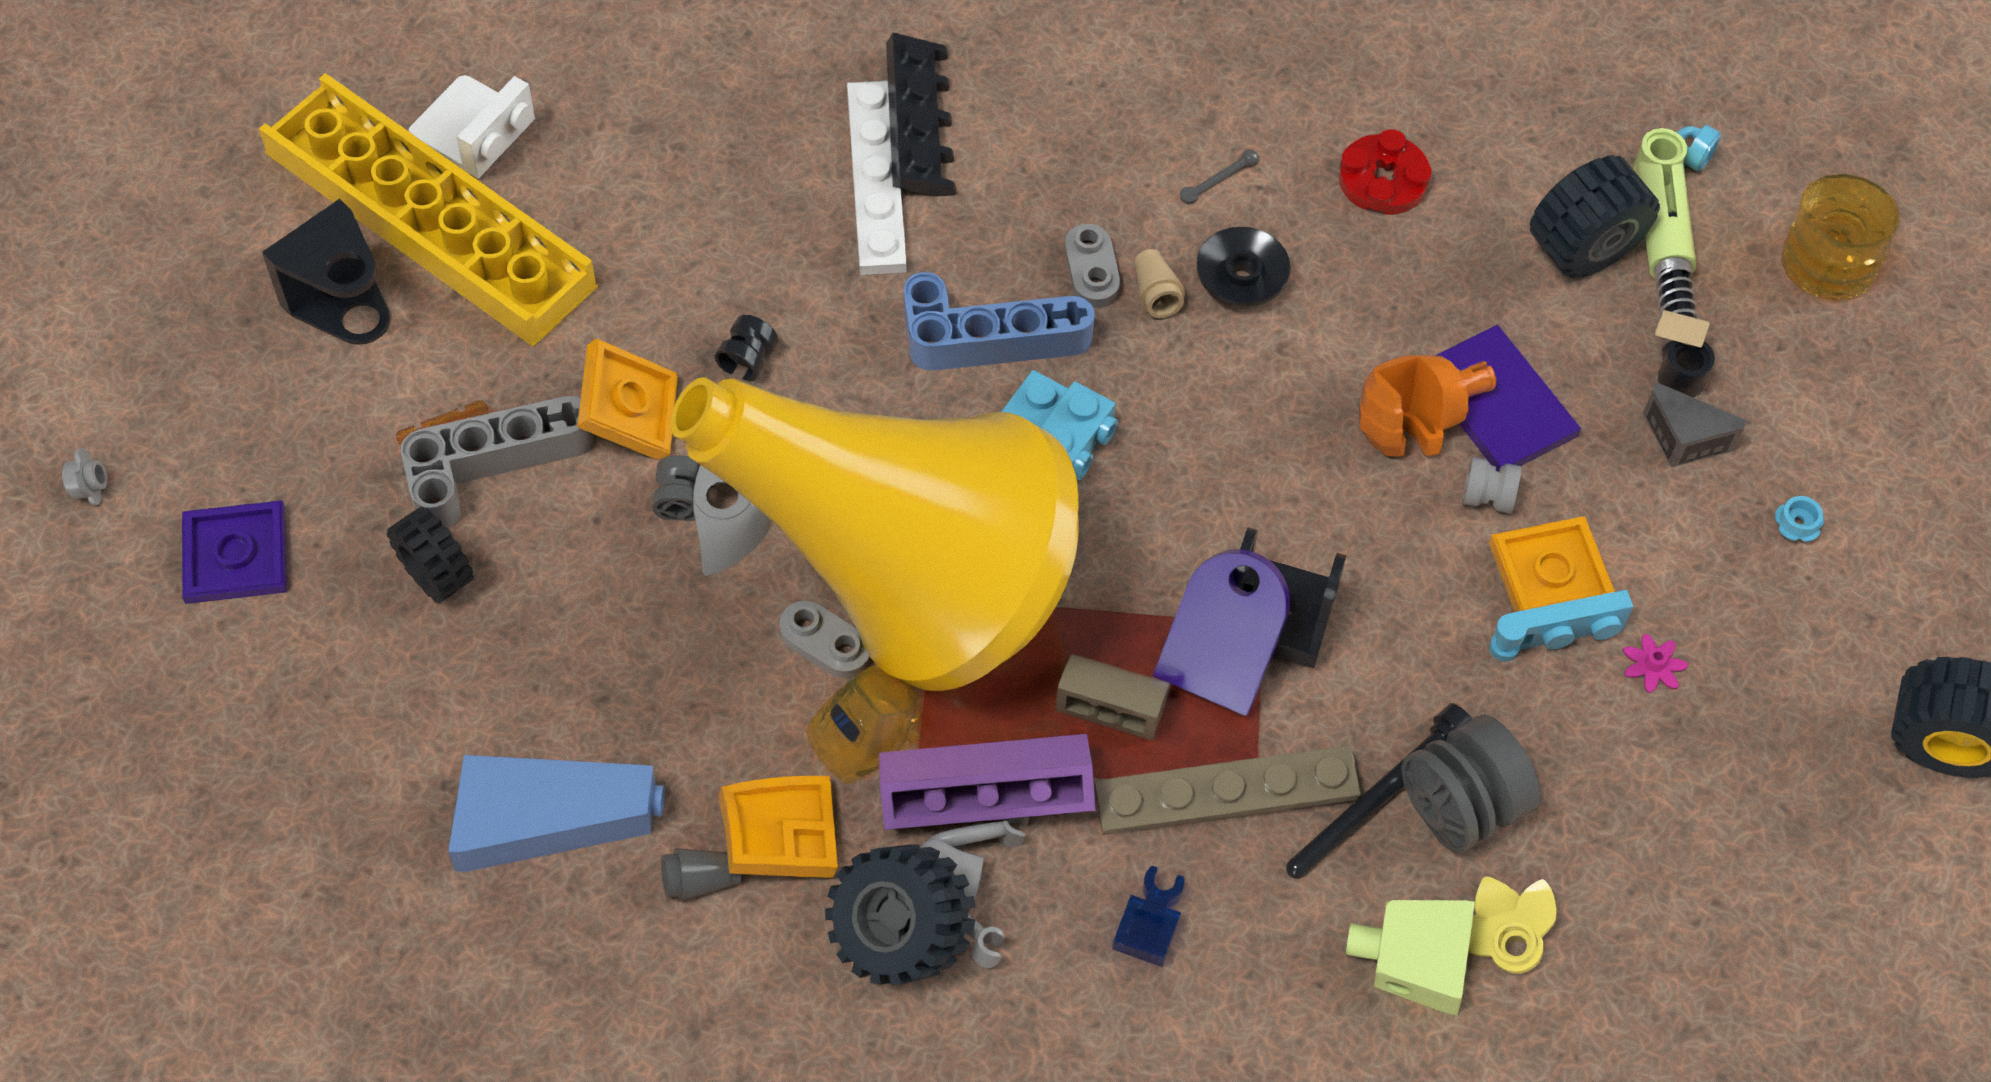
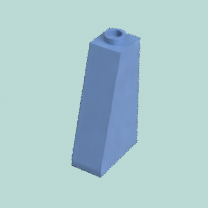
[448,755,665,872]

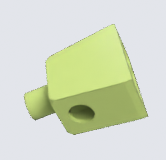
[1346,900,1475,1016]

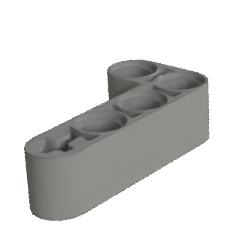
[401,396,595,528]

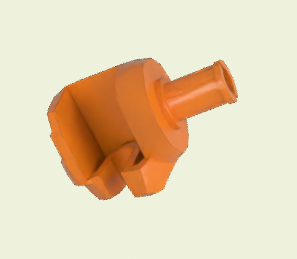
[1359,355,1496,457]

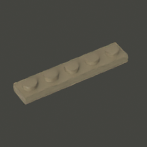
[1094,745,1361,835]

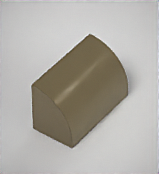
[1055,654,1171,741]

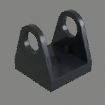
[262,199,390,345]
[1233,527,1347,668]

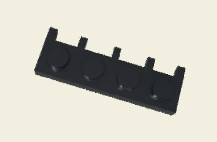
[886,32,956,196]

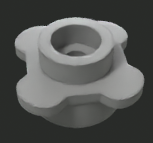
[62,448,108,506]

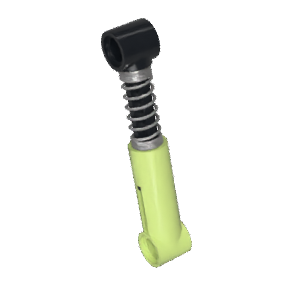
[1633,128,1715,398]

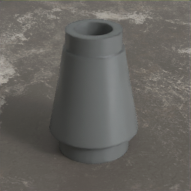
[661,848,741,901]

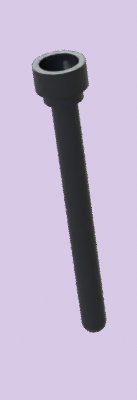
[1286,703,1472,879]

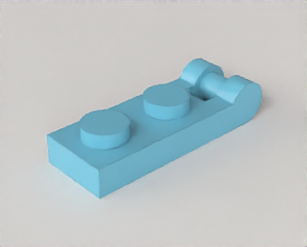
[1489,589,1634,662]

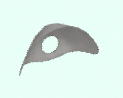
[693,465,770,576]

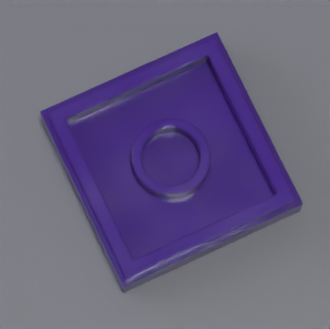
[182,500,287,604]

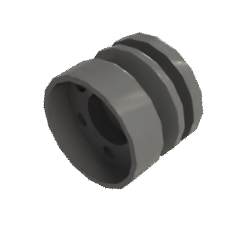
[1401,714,1541,853]

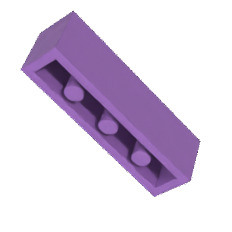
[879,734,1095,830]

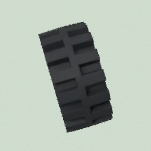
[386,506,474,603]

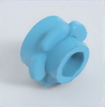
[1775,496,1824,542]

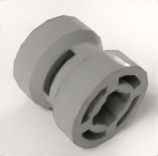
[1462,456,1521,514]

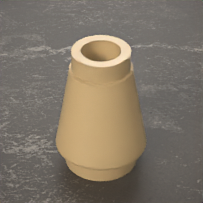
[1135,249,1185,318]

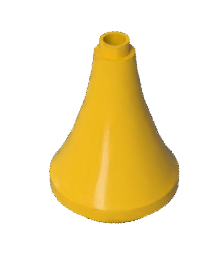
[670,377,1079,691]

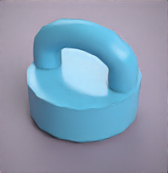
[1676,125,1722,172]

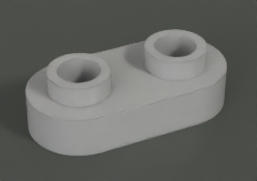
[1064,224,1120,308]
[779,601,871,679]

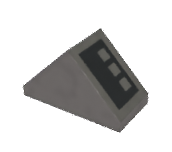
[1643,382,1747,468]

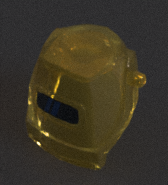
[805,665,922,785]

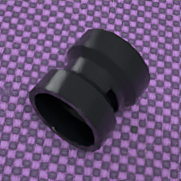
[714,314,779,382]

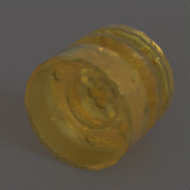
[1781,174,1900,300]

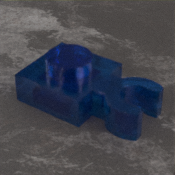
[1112,866,1185,967]

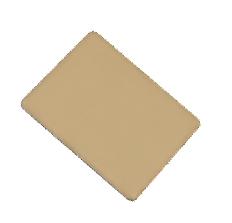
[1655,310,1710,347]

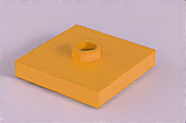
[577,338,678,459]
[1489,516,1615,612]

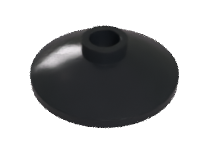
[1196,227,1290,306]

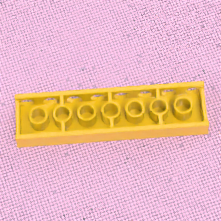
[259,73,598,347]

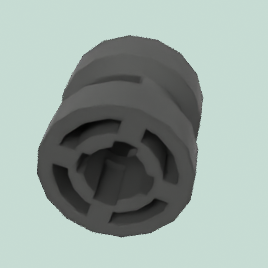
[652,455,700,521]

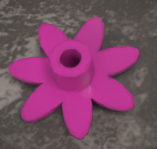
[1623,634,1688,693]

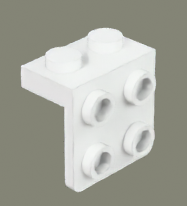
[409,75,535,179]

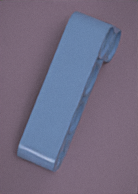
[904,272,1095,371]

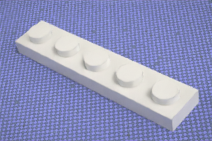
[847,81,906,275]

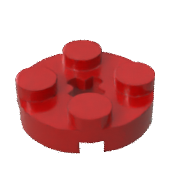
[1339,129,1432,215]

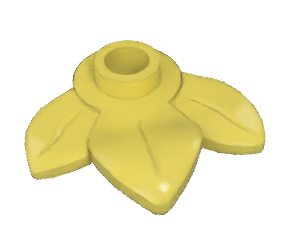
[1468,876,1557,974]

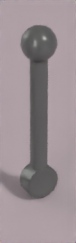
[1180,149,1259,204]

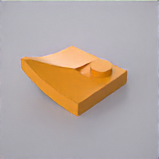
[719,776,838,878]

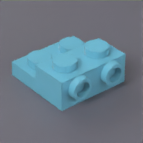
[1001,370,1118,480]

